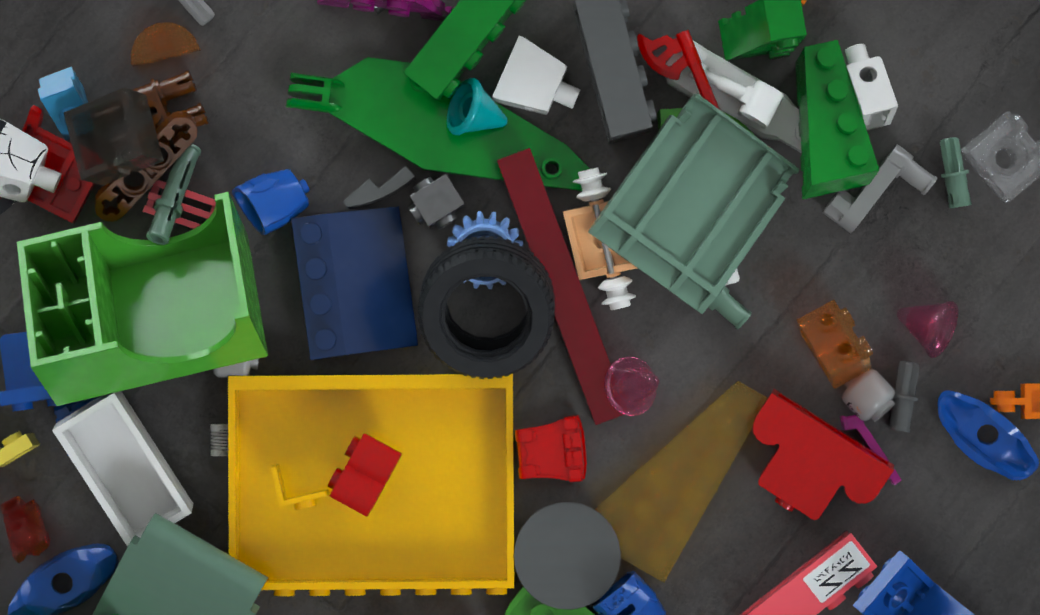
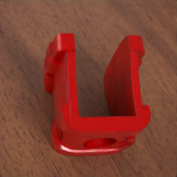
[514,415,587,482]

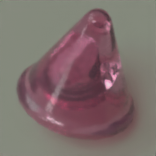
[897,301,959,358]
[604,356,659,416]

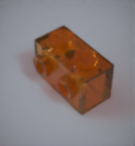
[797,300,873,389]

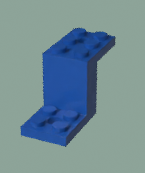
[853,550,975,615]

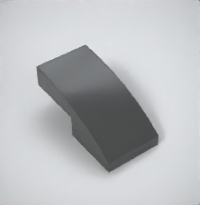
[343,166,416,209]

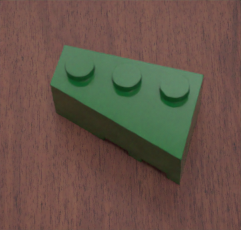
[718,0,807,61]

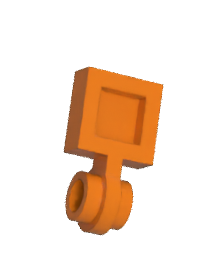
[990,383,1040,419]

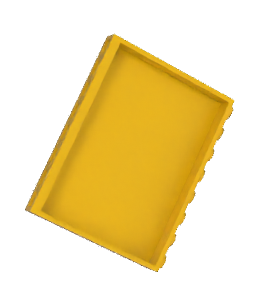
[228,374,515,596]

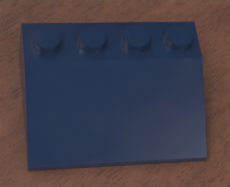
[291,206,418,360]

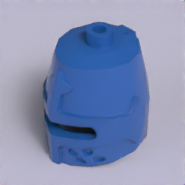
[232,169,310,235]
[593,571,666,615]

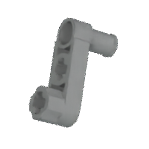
[822,144,937,234]

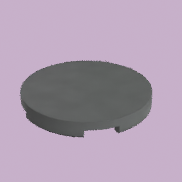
[514,502,621,609]

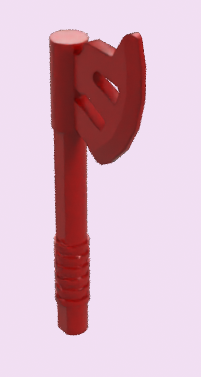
[637,30,721,110]

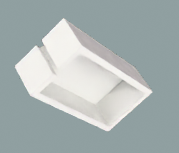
[52,391,193,547]

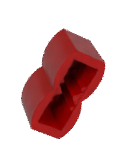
[327,433,403,517]

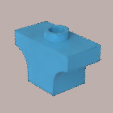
[38,66,98,141]

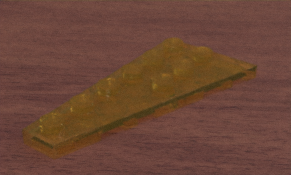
[594,381,768,582]

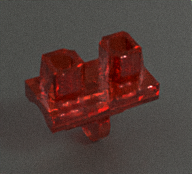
[0,496,50,563]

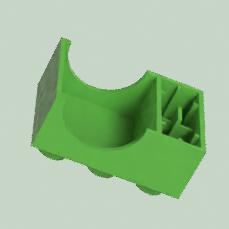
[17,192,268,406]

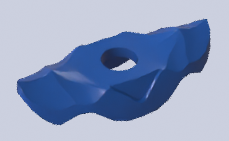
[937,390,1039,480]
[8,543,118,615]

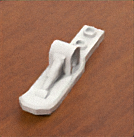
[666,41,802,153]

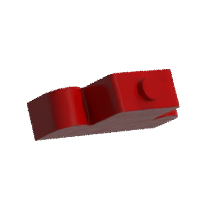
[753,389,894,520]

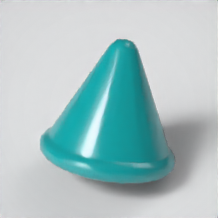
[447,78,508,135]

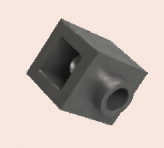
[408,174,465,230]

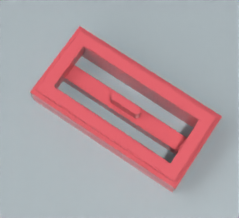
[142,180,216,229]

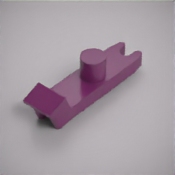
[839,415,902,485]

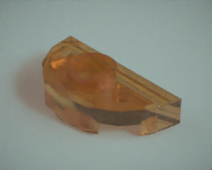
[131,22,201,67]

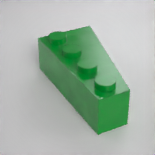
[403,0,527,100]
[795,40,879,200]

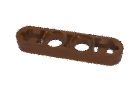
[94,111,197,222]

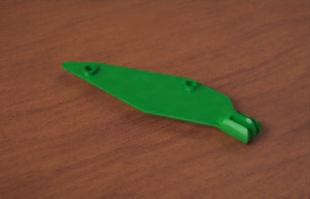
[286,57,590,191]

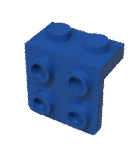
[0,332,56,412]

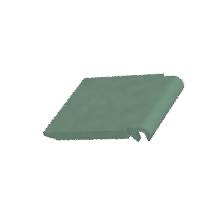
[588,93,799,314]
[92,513,269,615]

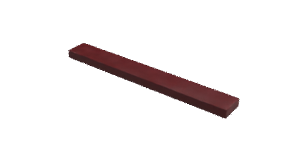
[497,148,629,425]

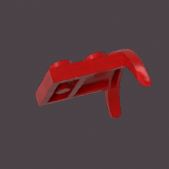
[0,105,107,224]

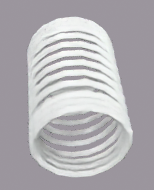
[210,424,228,456]

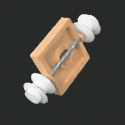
[563,167,637,310]

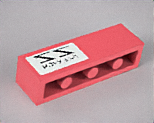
[740,531,878,615]

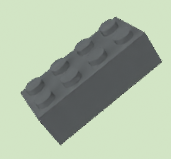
[573,0,657,145]

